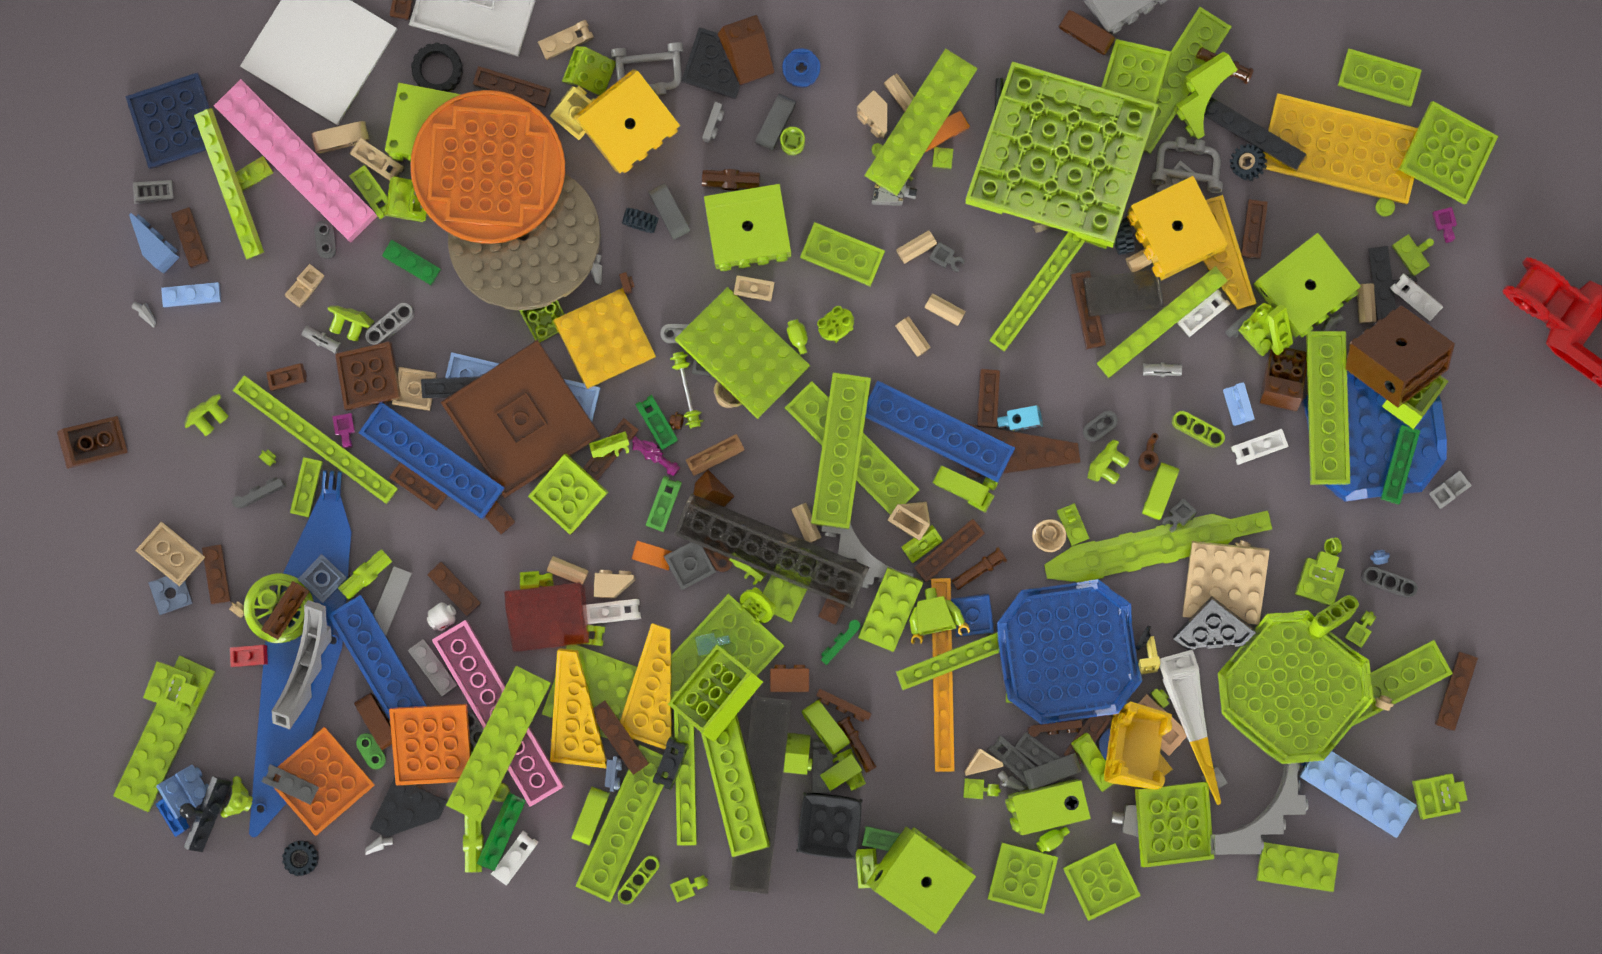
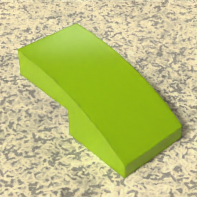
[820,754,862,791]

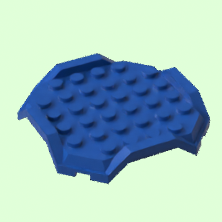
[1302,371,1447,502]
[997,579,1143,725]

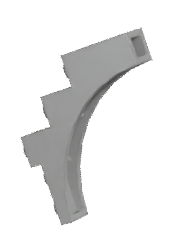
[821,523,913,588]
[272,600,332,729]
[1211,763,1308,855]

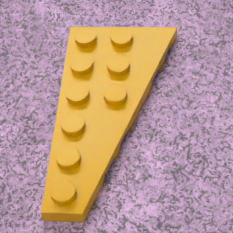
[1203,195,1256,310]
[620,623,672,749]
[550,648,607,768]

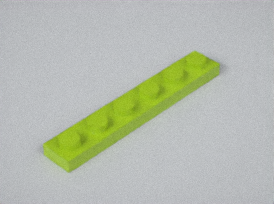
[896,632,999,690]

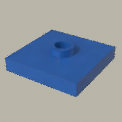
[951,594,994,637]

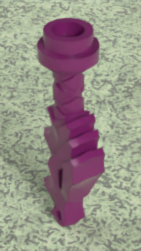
[632,436,680,476]

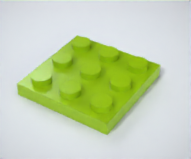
[1101,39,1171,104]
[528,454,608,535]
[987,842,1058,914]
[1063,843,1141,921]

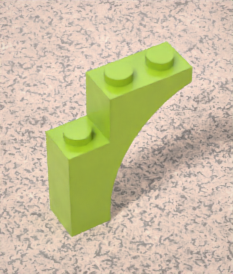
[1175,51,1238,139]

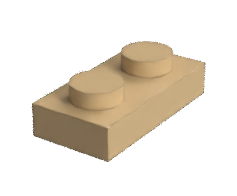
[734,276,775,302]

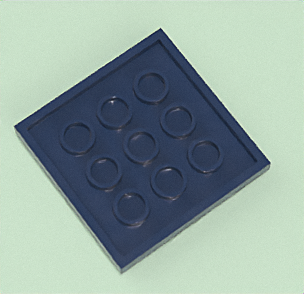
[125,72,210,169]

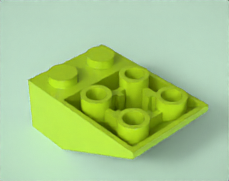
[519,300,565,342]

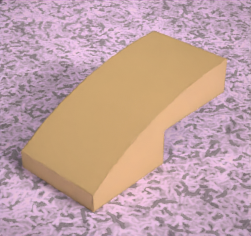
[285,264,324,308]

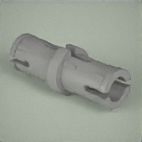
[301,325,341,354]
[1142,362,1182,377]

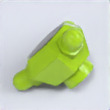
[220,776,253,818]

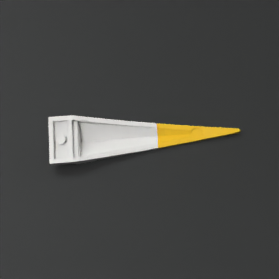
[1160,650,1221,805]

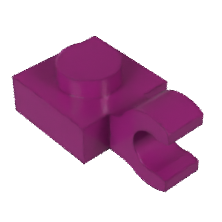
[1432,207,1457,243]
[332,413,355,449]

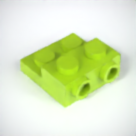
[1238,303,1274,356]

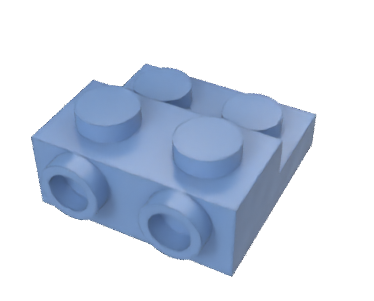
[156,764,209,819]

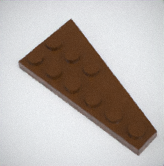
[965,423,1081,479]

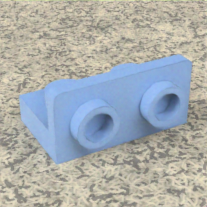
[1223,382,1255,426]

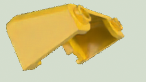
[1104,702,1172,790]

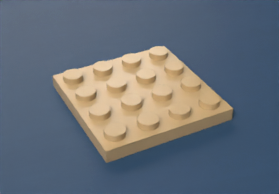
[1182,541,1269,625]

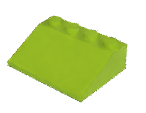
[668,645,763,742]

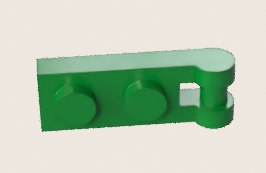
[635,395,678,450]
[821,620,860,665]

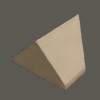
[888,502,930,541]
[964,748,1004,776]

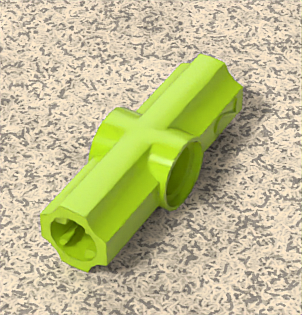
[338,549,392,600]
[463,815,484,872]

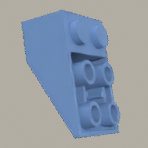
[129,213,180,273]

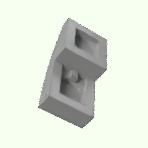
[1429,470,1472,509]

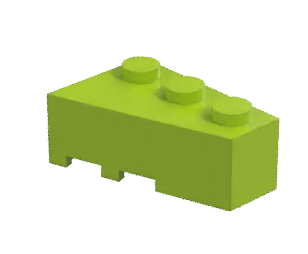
[784,733,812,775]

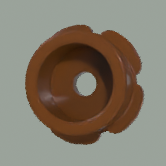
[669,412,684,430]

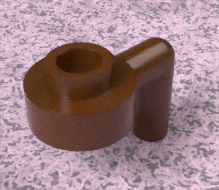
[1138,433,1159,471]

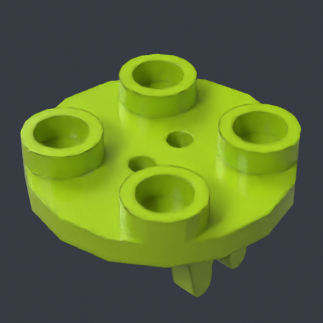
[817,306,854,343]
[739,587,776,625]

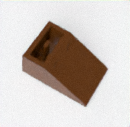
[1260,347,1307,411]

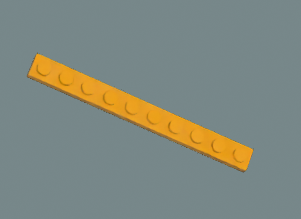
[931,578,954,772]

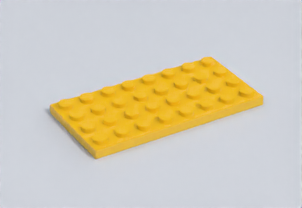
[1263,93,1418,205]

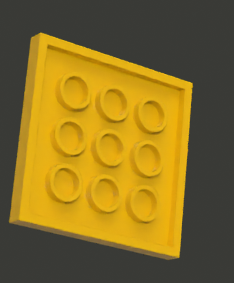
[553,288,656,389]

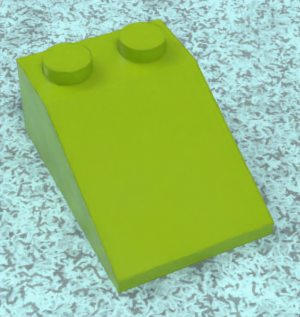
[1382,376,1449,429]

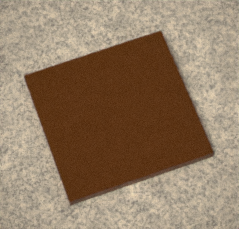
[441,339,601,498]

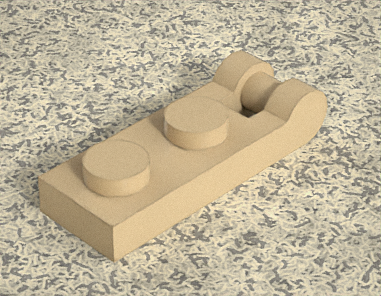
[538,20,594,60]
[349,138,404,181]

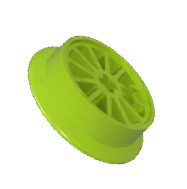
[244,573,314,643]

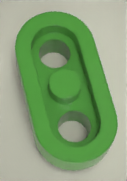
[356,733,386,769]

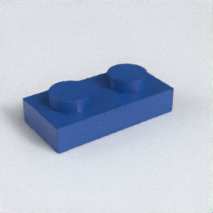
[156,799,190,837]

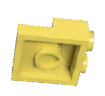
[549,86,595,140]

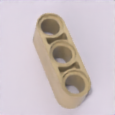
[311,121,369,153]

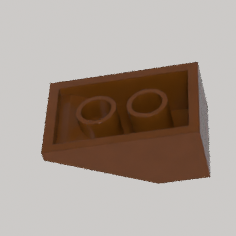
[718,15,774,85]
[57,416,128,469]

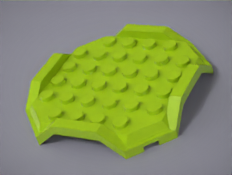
[1217,610,1374,764]

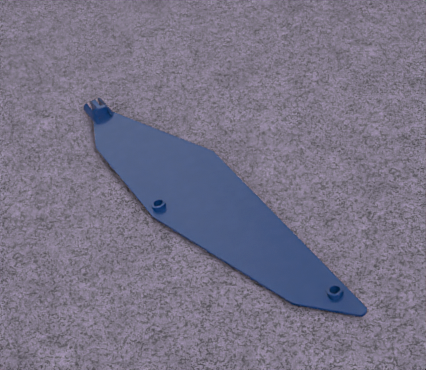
[249,470,352,837]

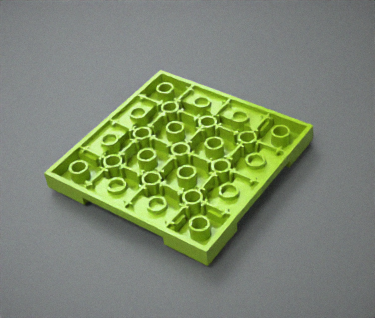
[966,62,1158,248]

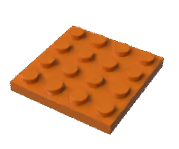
[389,704,471,785]
[273,727,375,836]

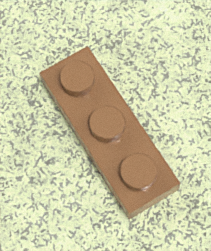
[686,434,745,476]

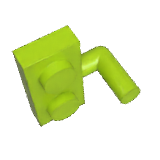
[1392,234,1434,276]
[856,848,879,888]

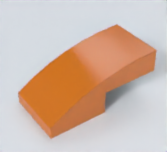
[631,541,672,571]

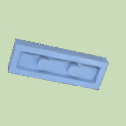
[161,282,221,308]

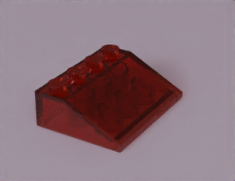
[504,582,589,652]

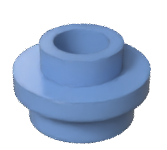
[1370,550,1390,565]

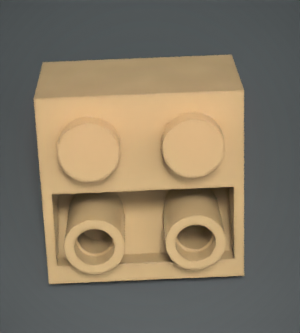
[857,90,887,140]
[594,570,636,599]

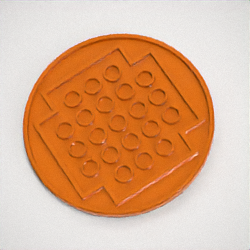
[411,90,565,244]

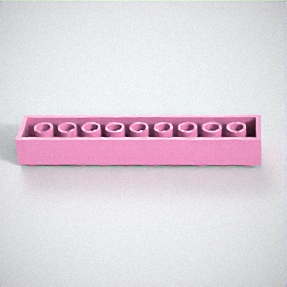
[214,79,377,243]
[432,620,565,807]

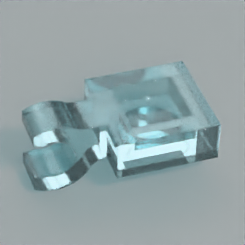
[695,633,731,656]

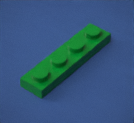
[1380,425,1420,505]
[477,792,526,871]

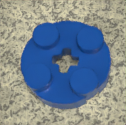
[782,48,820,87]

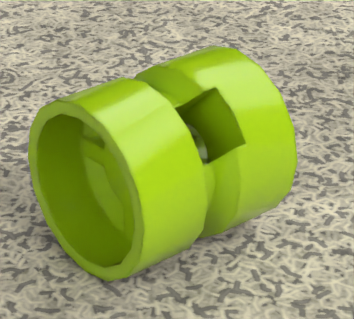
[780,127,805,155]

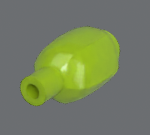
[787,319,808,355]
[1036,827,1070,853]

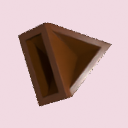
[690,470,735,514]

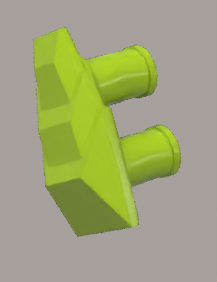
[328,306,374,341]
[184,394,229,436]
[1087,440,1129,484]

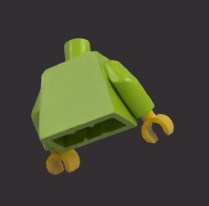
[909,588,970,644]

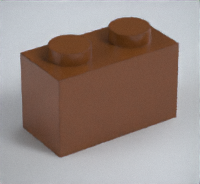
[770,665,809,692]

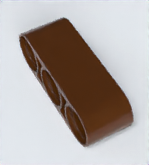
[1058,10,1115,55]
[354,692,392,750]

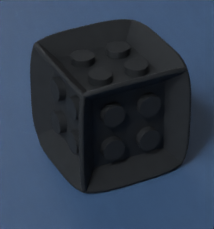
[796,792,863,860]

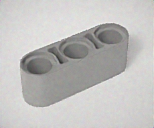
[365,303,415,345]

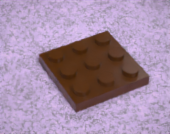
[335,342,401,410]

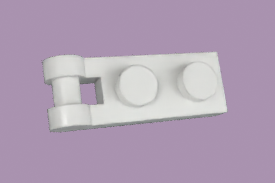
[1390,273,1443,321]
[1177,289,1230,337]
[1231,429,1289,465]
[585,599,641,625]
[491,830,539,886]

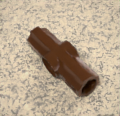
[702,169,760,191]

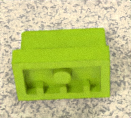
[562,46,616,96]

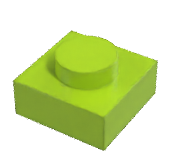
[932,147,953,169]
[1149,688,1169,708]

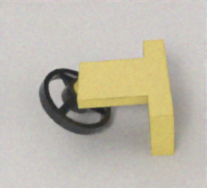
[1136,625,1160,675]

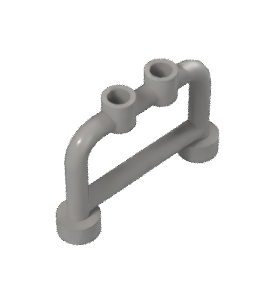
[611,42,683,96]
[1151,137,1223,193]

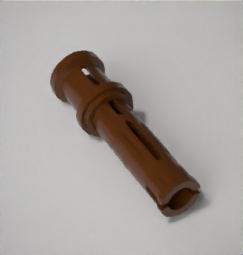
[1196,47,1254,84]
[951,547,1007,590]
[837,716,877,773]

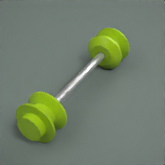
[670,351,704,428]

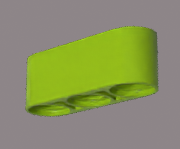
[1172,411,1225,448]
[1142,462,1179,520]
[932,466,989,506]
[1309,595,1359,637]
[801,700,850,755]
[571,786,610,846]
[618,855,660,904]

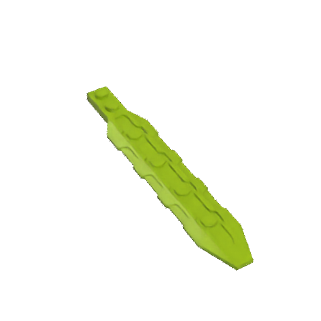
[1044,511,1272,582]

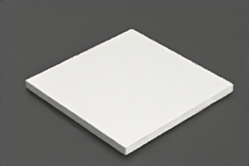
[240,0,398,126]
[409,0,536,57]

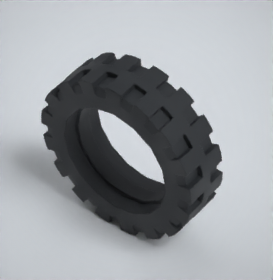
[411,42,463,92]

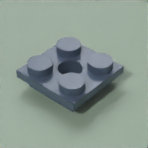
[298,554,347,603]
[149,576,193,615]
[605,756,623,792]

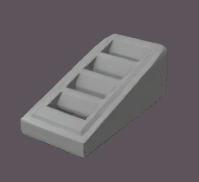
[133,180,174,204]

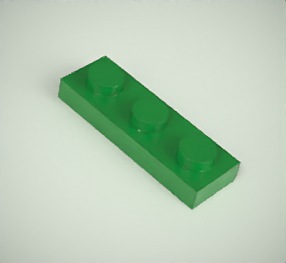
[382,240,441,286]

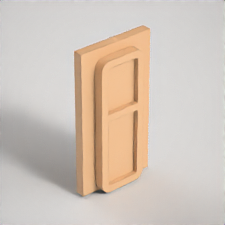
[1138,694,1187,756]

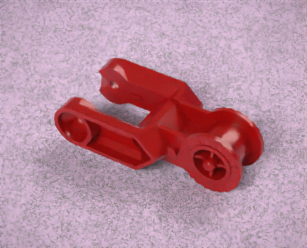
[1502,257,1602,388]

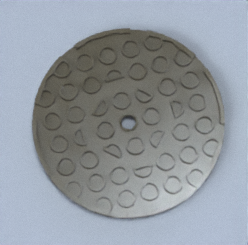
[448,174,601,310]

